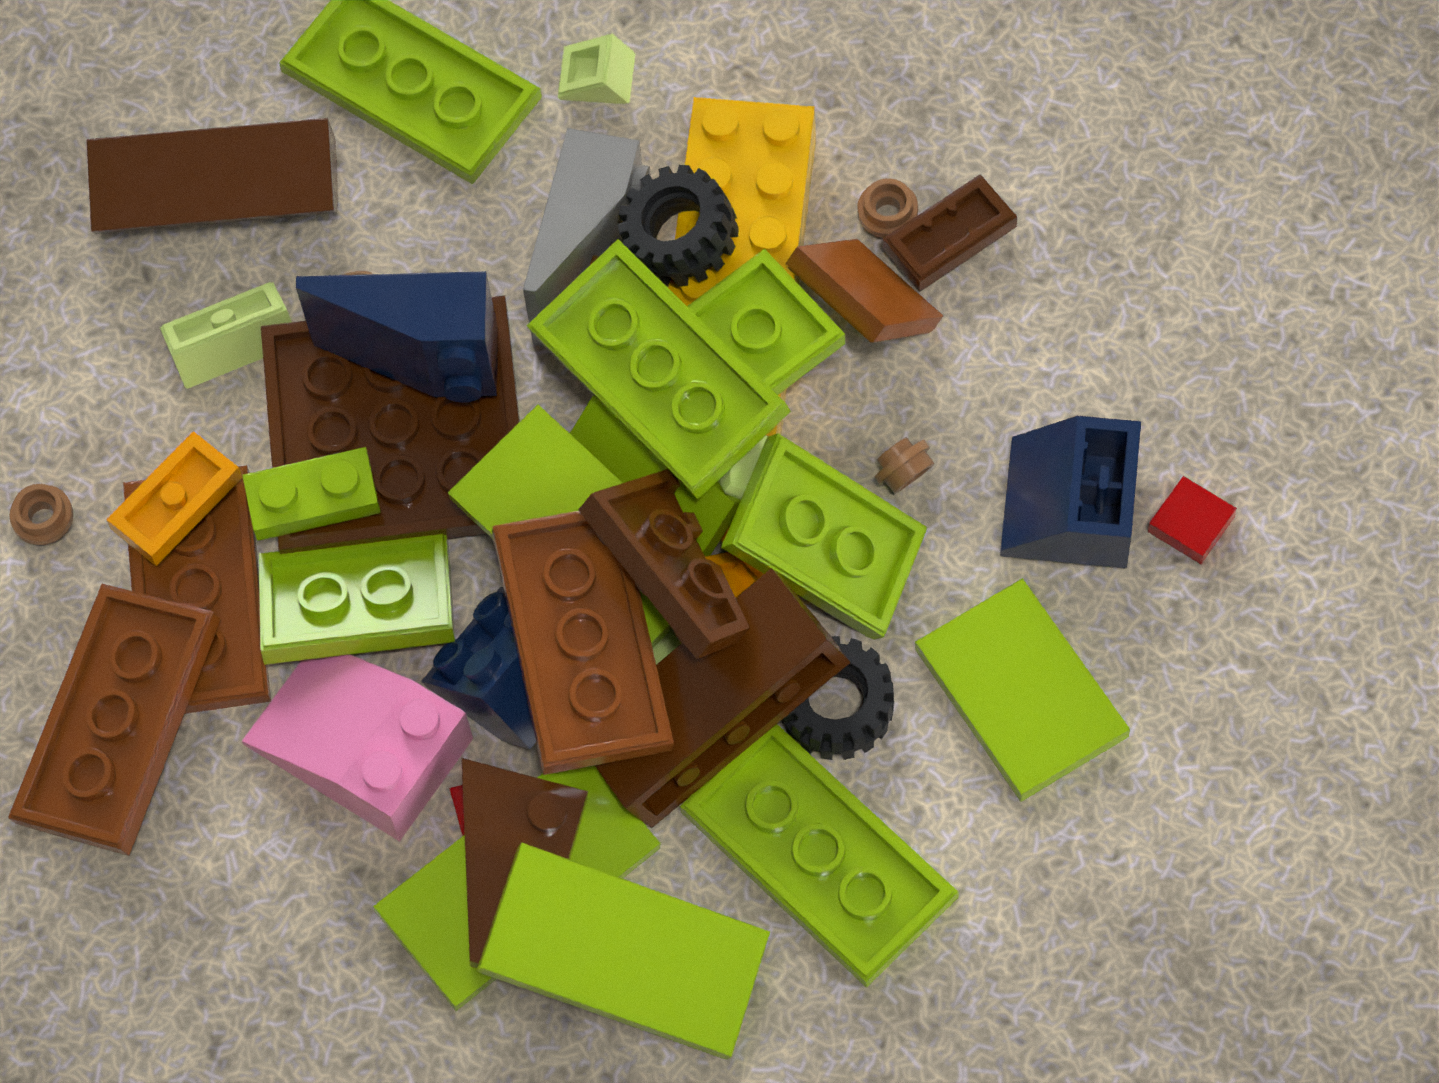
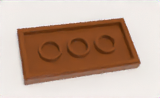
[123,465,271,714]
[492,511,674,775]
[8,583,221,856]

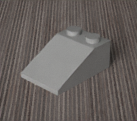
[523,128,651,347]

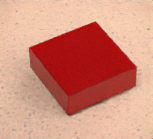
[1148,476,1237,564]

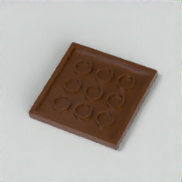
[261,295,520,554]

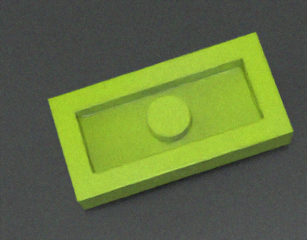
[242,447,381,541]

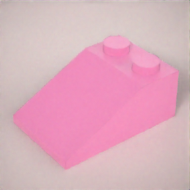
[242,655,473,842]

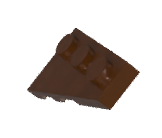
[578,469,750,659]
[462,758,588,968]

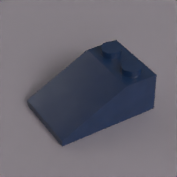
[296,271,498,402]

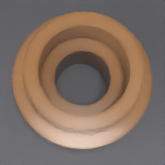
[858,178,918,238]
[874,437,935,494]
[9,484,73,545]

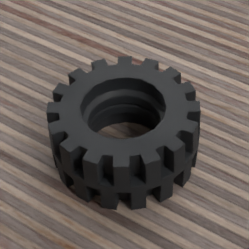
[618,165,739,287]
[781,636,894,760]

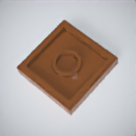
[785,239,943,343]

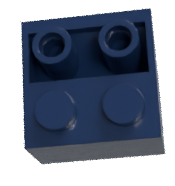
[1000,415,1141,568]
[421,587,536,749]

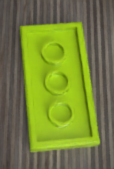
[279,0,542,185]
[526,239,791,500]
[448,404,672,648]
[680,724,959,988]
[373,765,661,1011]
[476,843,770,1060]

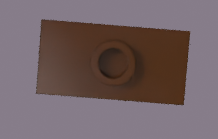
[883,174,1018,292]

